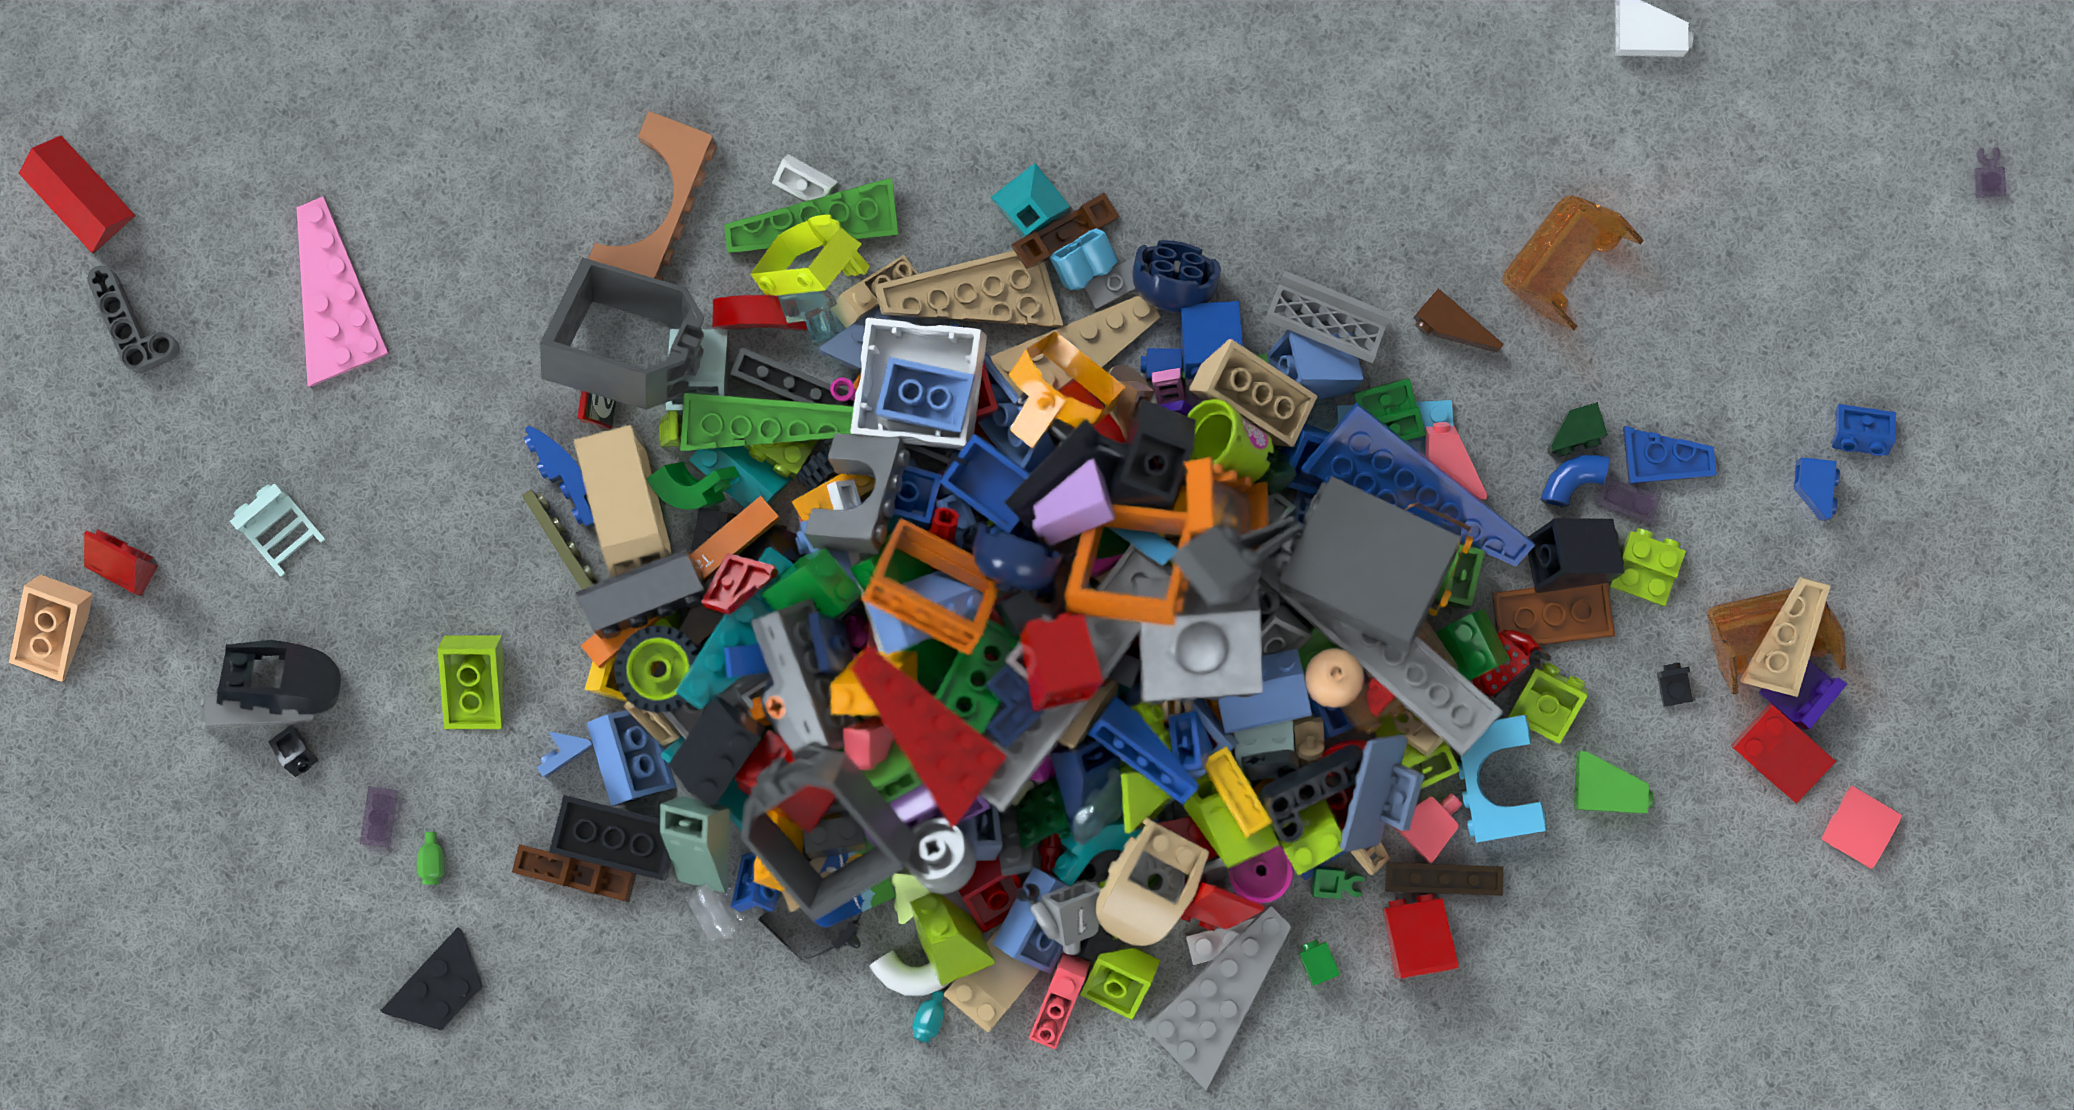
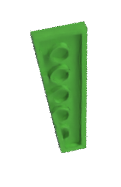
[724,178,898,253]
[680,393,854,451]

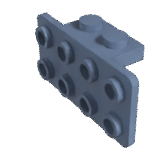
[1341,735,1424,852]

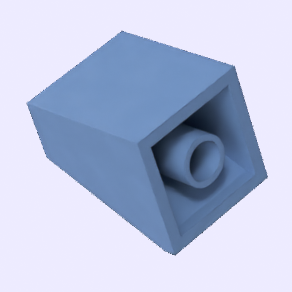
[1267,330,1363,400]

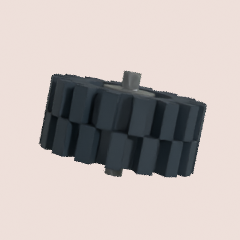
[796,444,839,491]

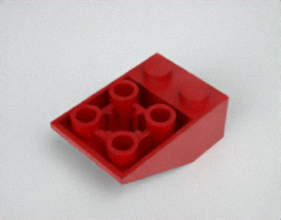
[84,529,158,596]

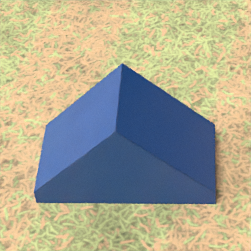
[1168,711,1213,772]

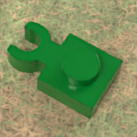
[1311,866,1364,899]

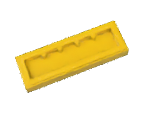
[1204,746,1272,838]

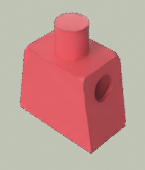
[1394,793,1462,863]

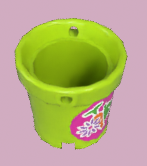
[1187,399,1273,483]

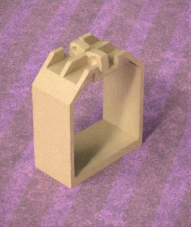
[574,425,672,578]

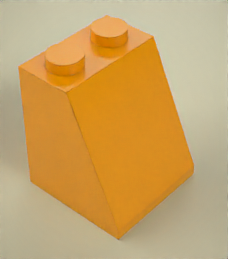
[831,651,917,715]

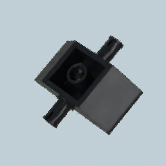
[1094,399,1196,511]

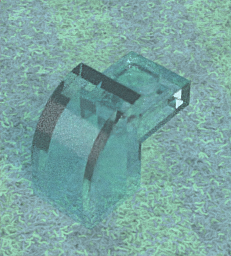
[778,289,839,342]

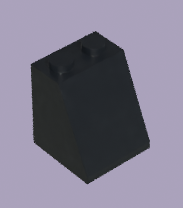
[1528,518,1624,593]

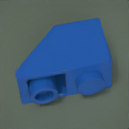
[1794,457,1840,521]

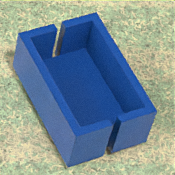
[940,434,1031,536]

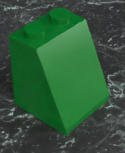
[760,548,862,617]

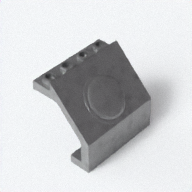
[1134,576,1262,705]

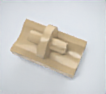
[1293,713,1325,767]

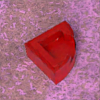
[1366,677,1395,718]

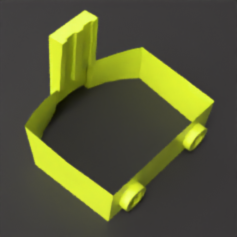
[750,215,870,296]

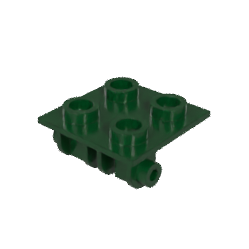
[1016,776,1072,849]

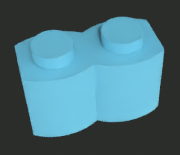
[1049,228,1118,290]

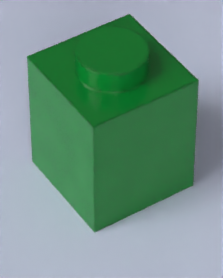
[1298,939,1340,986]

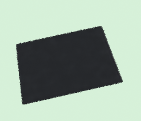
[1005,419,1118,563]

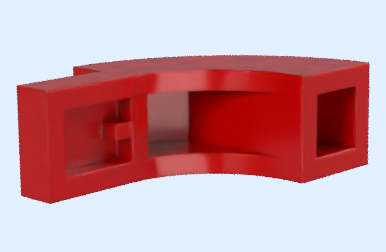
[712,295,811,331]

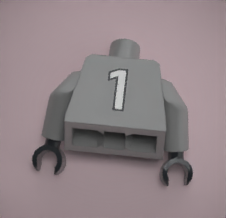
[1016,864,1101,955]

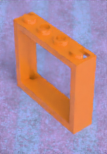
[1066,504,1197,626]
[862,518,999,655]

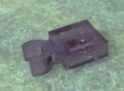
[1974,147,2006,198]

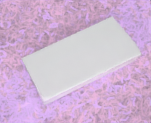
[772,154,838,201]

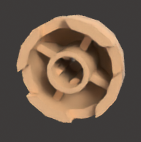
[1305,648,1364,708]

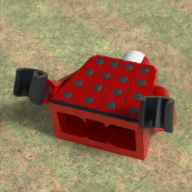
[1472,629,1551,707]

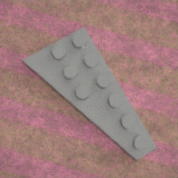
[1144,904,1291,1091]

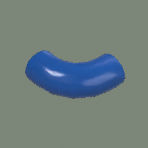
[1541,455,1610,507]

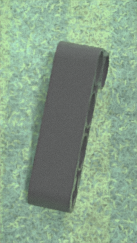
[87,266,180,373]

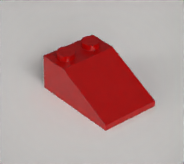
[1731,702,1836,804]
[734,730,837,834]
[1175,877,1265,931]

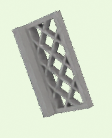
[1265,270,1391,363]

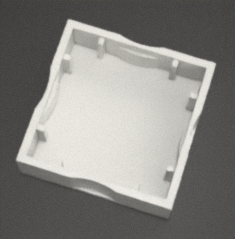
[850,318,987,450]

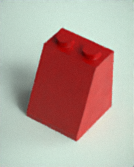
[1020,612,1103,712]
[1382,893,1459,979]

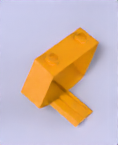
[1009,331,1125,448]

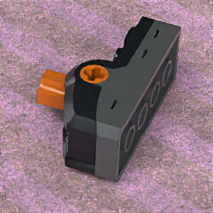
[750,598,859,752]

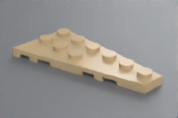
[874,251,1064,328]
[990,295,1160,397]

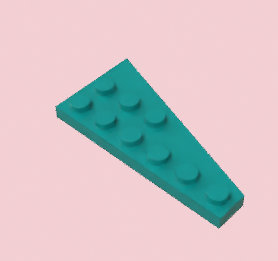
[675,547,793,709]

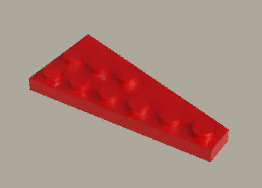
[850,646,1007,828]

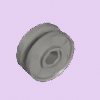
[1128,851,1185,904]

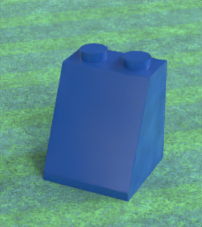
[1180,301,1243,379]

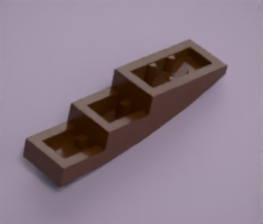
[512,844,636,902]

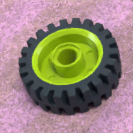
[615,626,699,713]

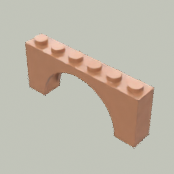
[588,111,717,281]

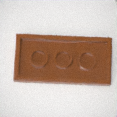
[1492,583,1615,645]

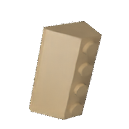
[1189,339,1318,447]

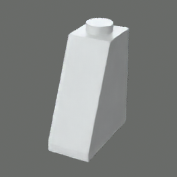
[1616,0,1693,57]

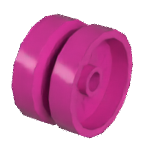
[1228,840,1295,903]

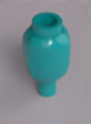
[912,990,944,1044]

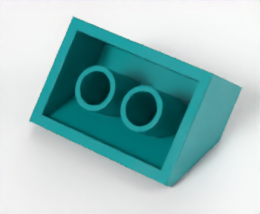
[689,445,793,509]

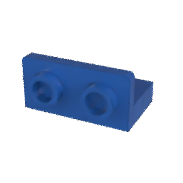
[1832,404,1896,456]
[731,852,779,912]

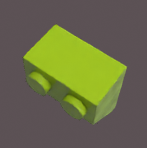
[1276,798,1344,876]

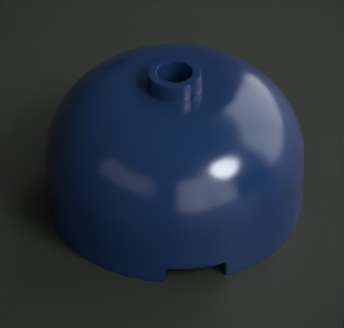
[1132,240,1221,313]
[973,524,1065,593]

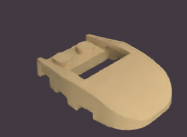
[1096,818,1209,945]

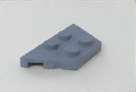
[818,306,916,372]

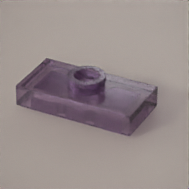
[360,786,399,848]

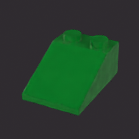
[1422,608,1510,681]

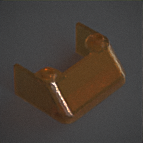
[1502,195,1644,331]
[1707,588,1846,695]

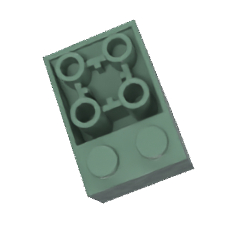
[660,796,729,893]

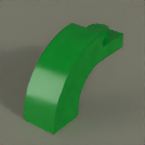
[646,462,739,510]

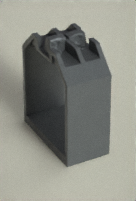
[540,257,704,410]
[742,745,916,921]

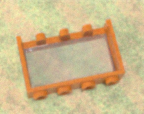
[1184,458,1269,552]

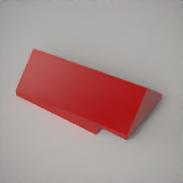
[18,135,136,254]

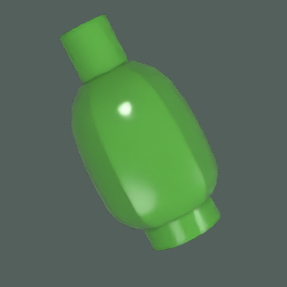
[417,832,445,885]

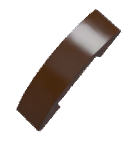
[1011,192,1120,270]

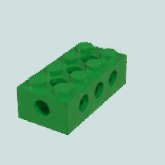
[935,619,1021,736]

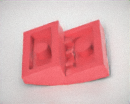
[1821,786,1902,869]

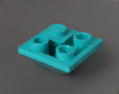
[990,163,1071,238]

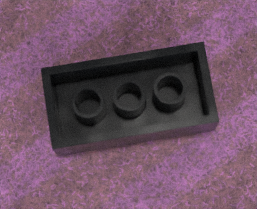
[549,795,671,881]

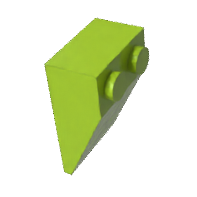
[437,635,504,729]

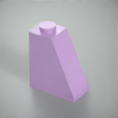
[1032,459,1115,546]

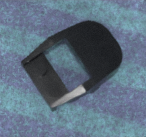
[217,640,341,715]

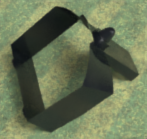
[758,857,863,960]

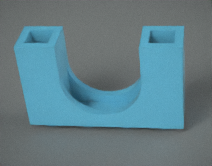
[1455,715,1548,842]

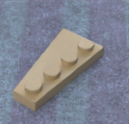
[1739,577,1831,697]

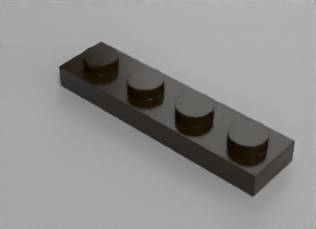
[1385,862,1504,896]

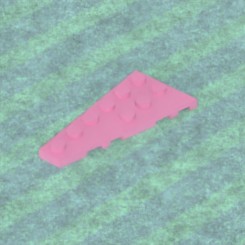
[297,197,389,387]

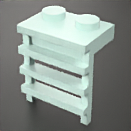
[230,483,326,577]

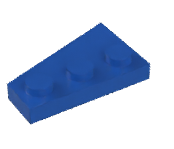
[1623,426,1717,484]

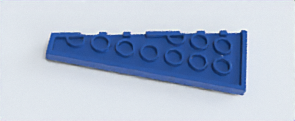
[1301,402,1535,567]

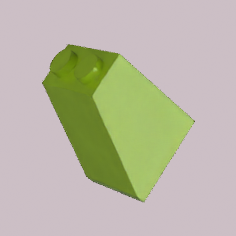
[910,892,995,986]

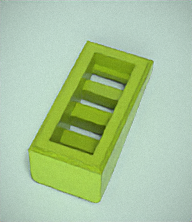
[659,410,682,447]

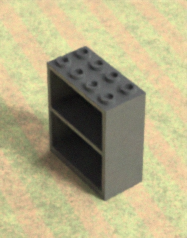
[1276,476,1461,654]

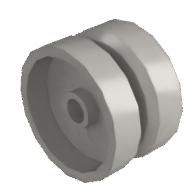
[906,818,976,894]

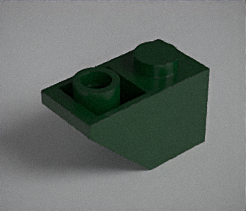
[1547,402,1608,457]

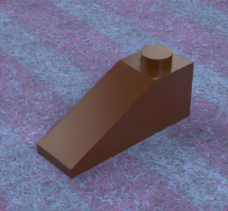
[1414,288,1504,353]

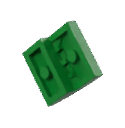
[1353,377,1426,441]

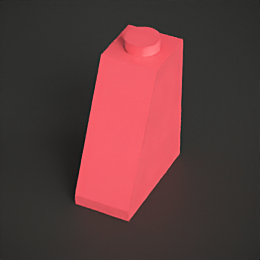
[1425,422,1487,500]

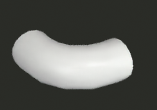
[869,950,949,996]

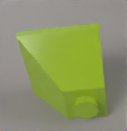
[1121,769,1173,833]
[1080,948,1161,1020]

